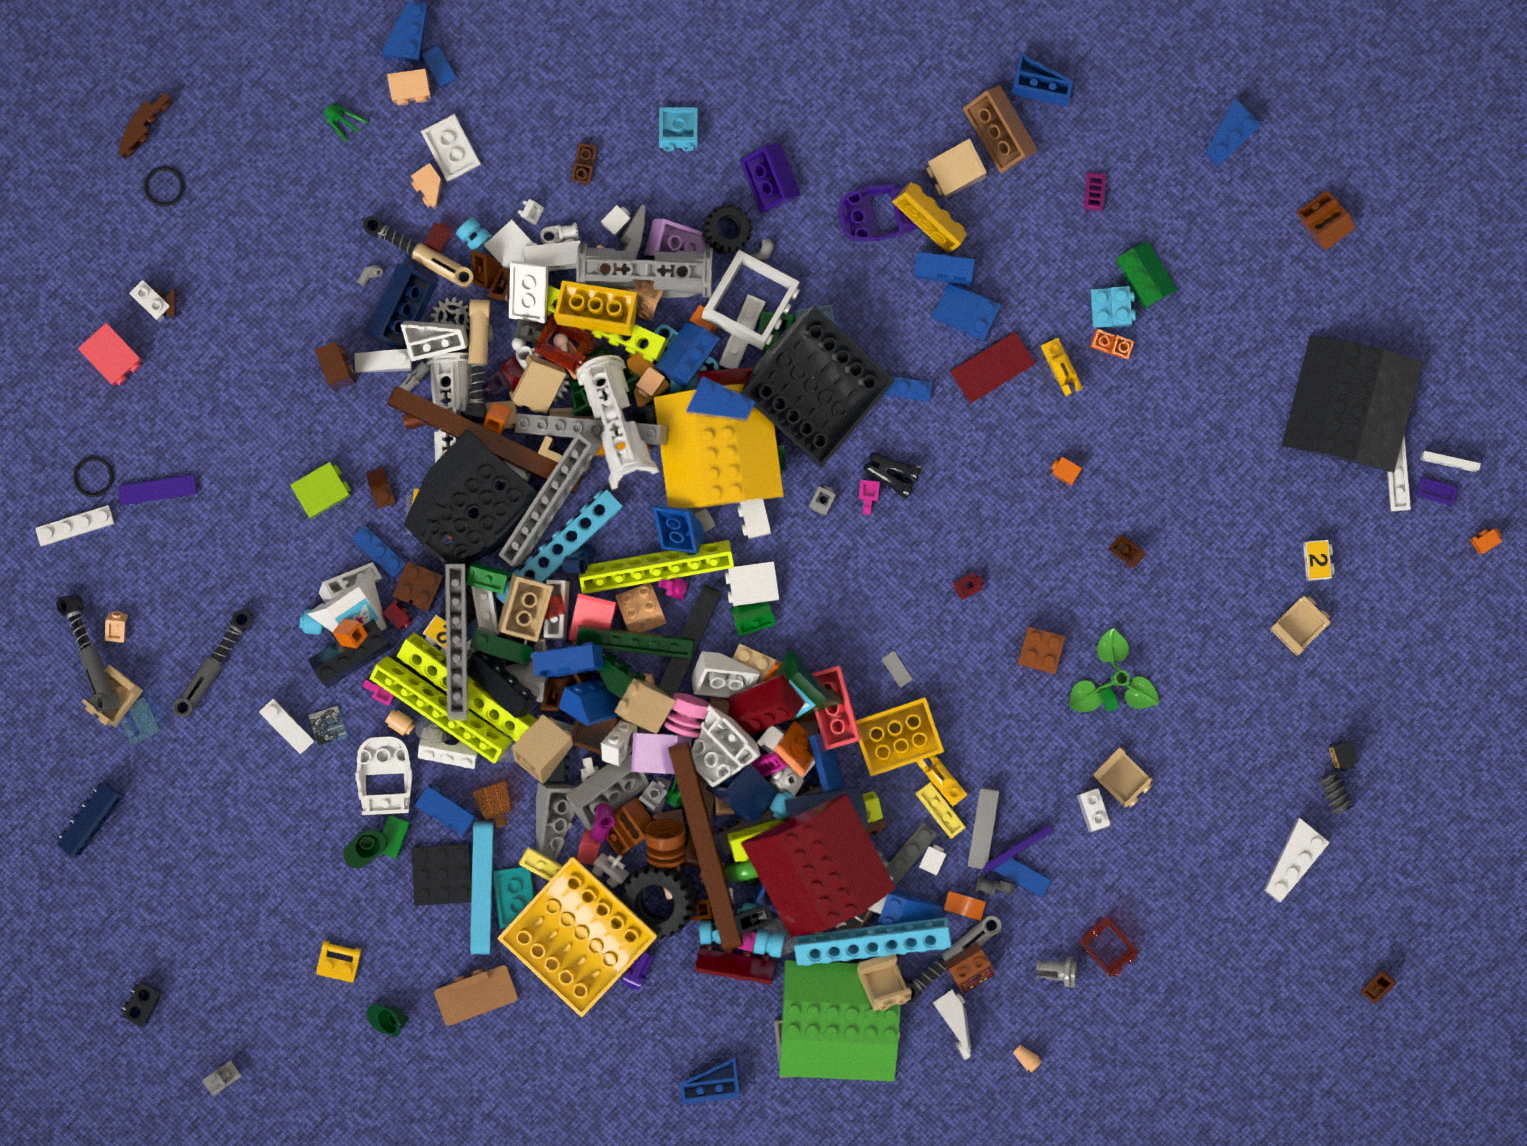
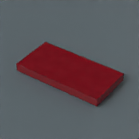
[950,332,1035,404]

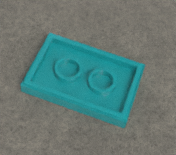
[492,867,535,928]

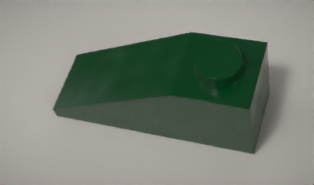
[470,627,534,666]

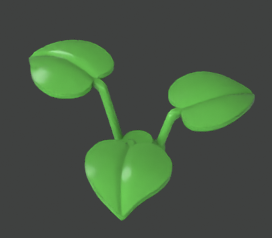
[1069,628,1159,712]

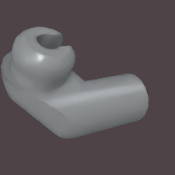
[750,239,774,261]
[357,265,383,287]

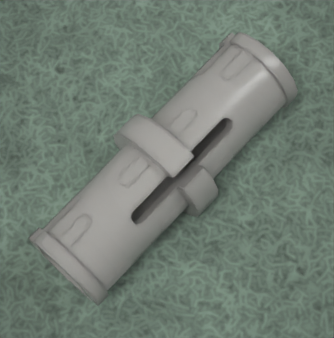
[399,361,430,392]

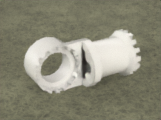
[540,223,579,244]

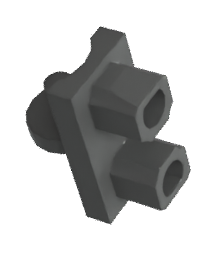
[513,319,550,345]

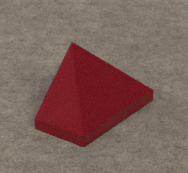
[497,355,524,391]

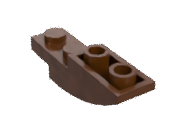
[118,92,173,159]

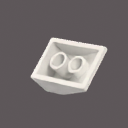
[691,651,760,698]

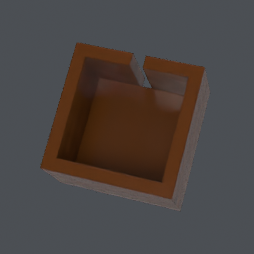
[393,561,445,613]
[571,718,618,755]

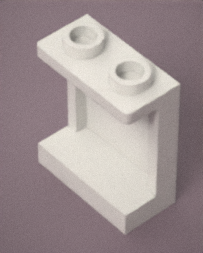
[725,561,779,607]
[1077,789,1110,832]

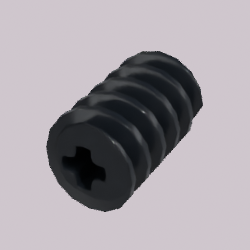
[632,405,657,425]

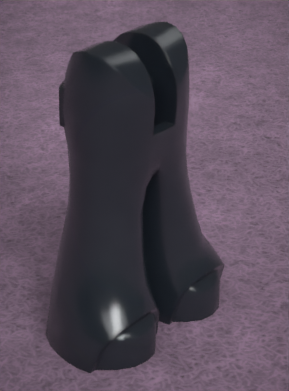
[863,452,922,500]

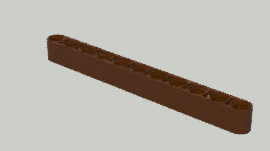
[387,386,584,494]
[669,742,743,951]

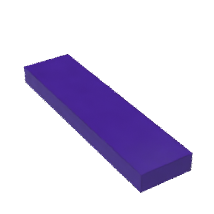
[118,475,197,506]
[983,825,1053,874]

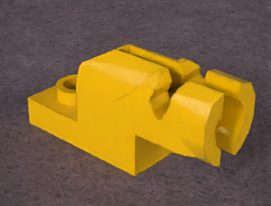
[1040,338,1083,397]
[916,755,967,807]

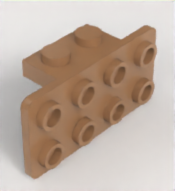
[434,965,518,1026]

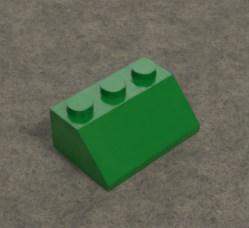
[1115,241,1177,310]

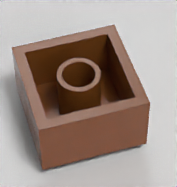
[1017,627,1065,675]

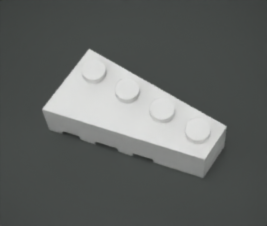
[1263,818,1330,902]

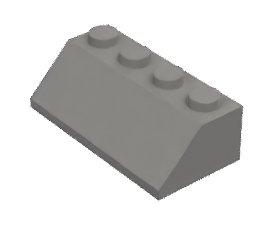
[566,754,649,831]

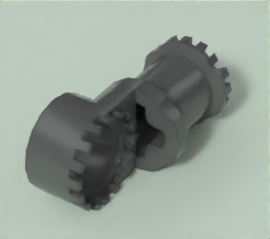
[974,875,1016,897]

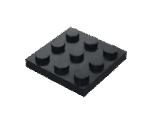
[411,844,472,906]

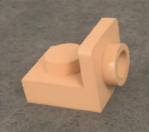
[105,611,128,643]

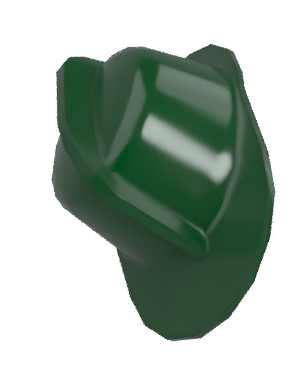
[343,830,386,868]
[367,1004,409,1037]

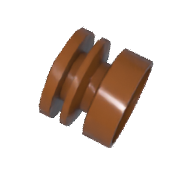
[645,819,687,868]

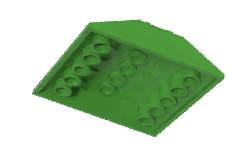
[779,960,900,1081]

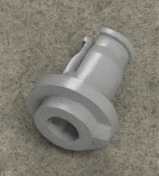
[1036,956,1078,988]

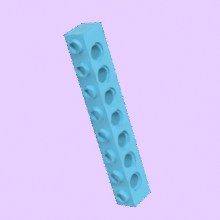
[495,490,623,604]
[794,918,951,966]

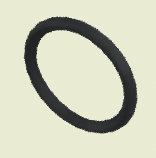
[144,167,184,207]
[73,457,114,497]

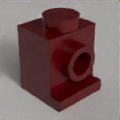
[953,573,984,601]
[382,599,413,630]

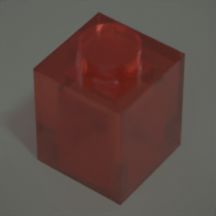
[424,222,453,254]

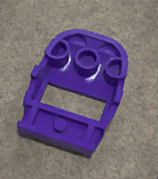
[838,184,918,242]

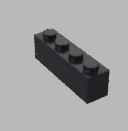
[467,651,537,719]

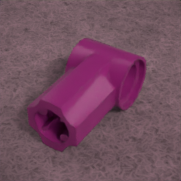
[590,803,615,843]

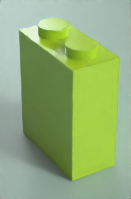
[290,462,351,519]

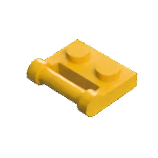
[316,940,362,983]

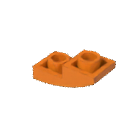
[1089,329,1134,360]
[944,891,986,921]

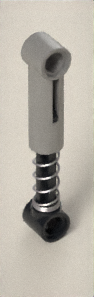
[905,916,1001,1003]

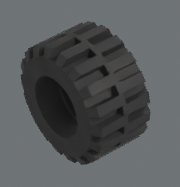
[702,204,753,255]

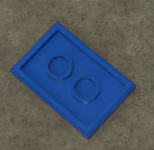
[809,733,845,792]

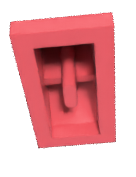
[577,828,601,866]

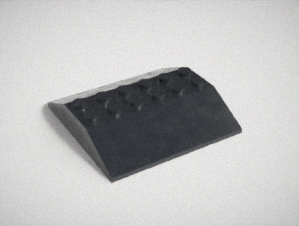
[740,305,895,468]
[1282,335,1423,473]

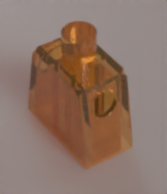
[471,780,512,828]

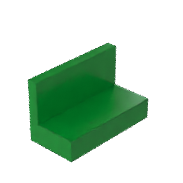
[466,562,512,594]
[731,602,776,636]
[382,815,410,859]

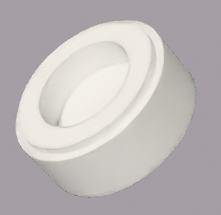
[955,1041,971,1060]

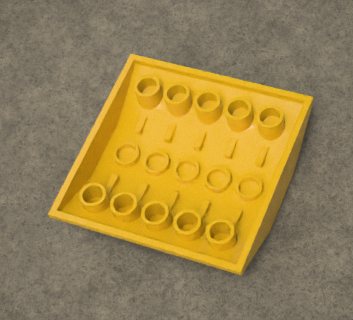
[654,384,784,509]
[497,856,658,1018]

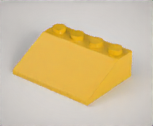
[856,698,944,777]

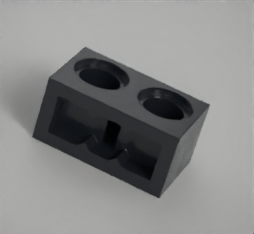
[122,982,163,1027]

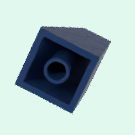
[707,763,777,823]

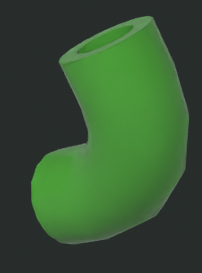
[724,860,758,882]

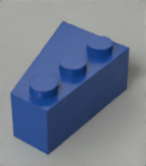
[1011,52,1073,107]
[1205,98,1261,168]
[686,377,755,421]
[532,642,604,678]

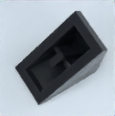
[733,904,773,935]

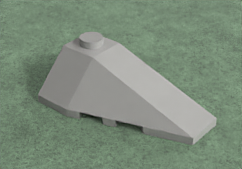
[505,660,549,702]
[536,782,576,861]

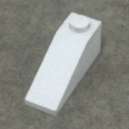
[355,349,413,373]
[319,562,382,604]
[259,699,315,754]
[933,990,971,1053]

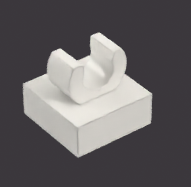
[518,199,544,225]

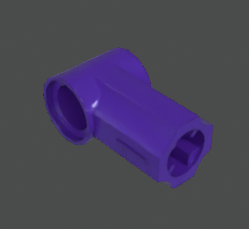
[621,951,654,991]

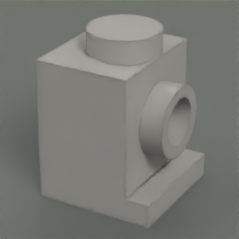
[809,485,836,517]
[639,780,669,811]

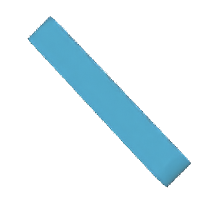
[470,821,494,955]

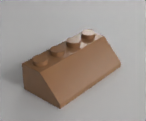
[963,85,1038,174]

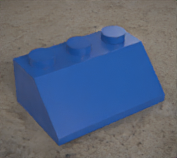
[654,322,720,389]
[559,678,620,726]

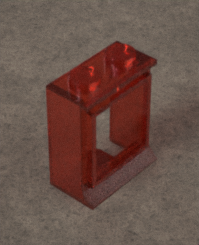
[534,314,595,372]
[1078,916,1139,977]

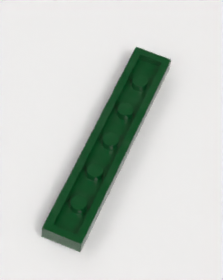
[576,625,693,659]

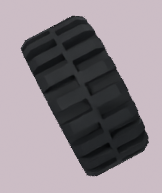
[620,864,697,940]

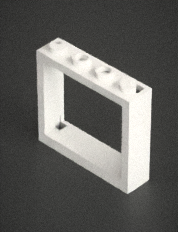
[702,250,800,350]

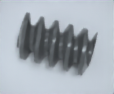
[1318,771,1354,814]

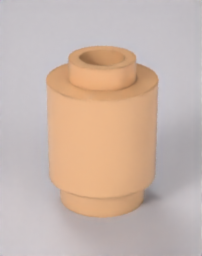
[385,709,415,736]

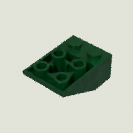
[598,651,650,699]

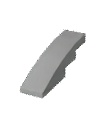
[620,204,645,275]
[967,787,999,869]

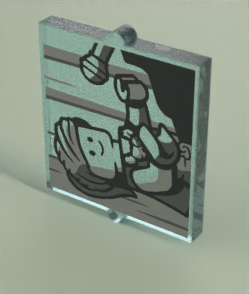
[308,705,348,747]

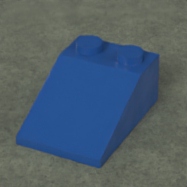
[932,284,1001,342]
[652,505,705,554]
[876,889,944,939]

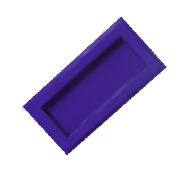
[1415,477,1458,506]

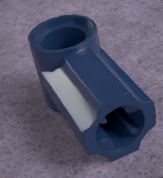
[562,544,597,574]

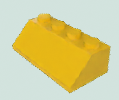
[892,182,967,254]
[554,281,637,336]

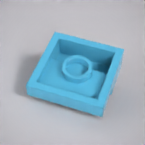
[659,107,698,151]
[1090,286,1136,328]

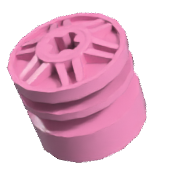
[663,692,711,738]

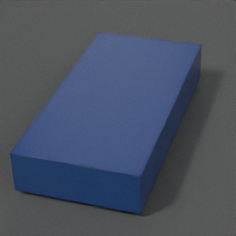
[422,46,457,88]

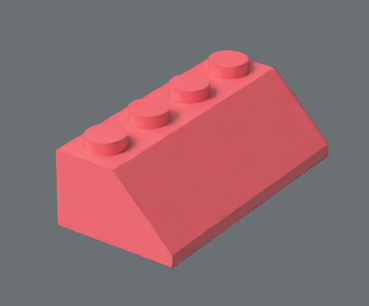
[812,666,861,750]

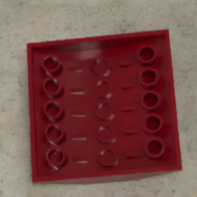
[741,793,896,937]

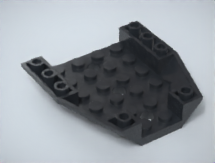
[403,429,540,567]

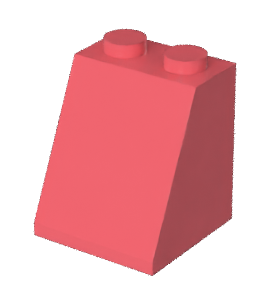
[78,323,143,386]
[568,594,617,645]

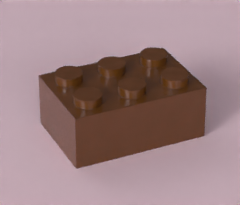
[314,341,357,391]

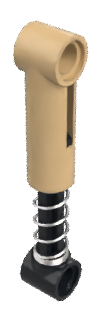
[363,215,474,288]
[465,299,490,424]

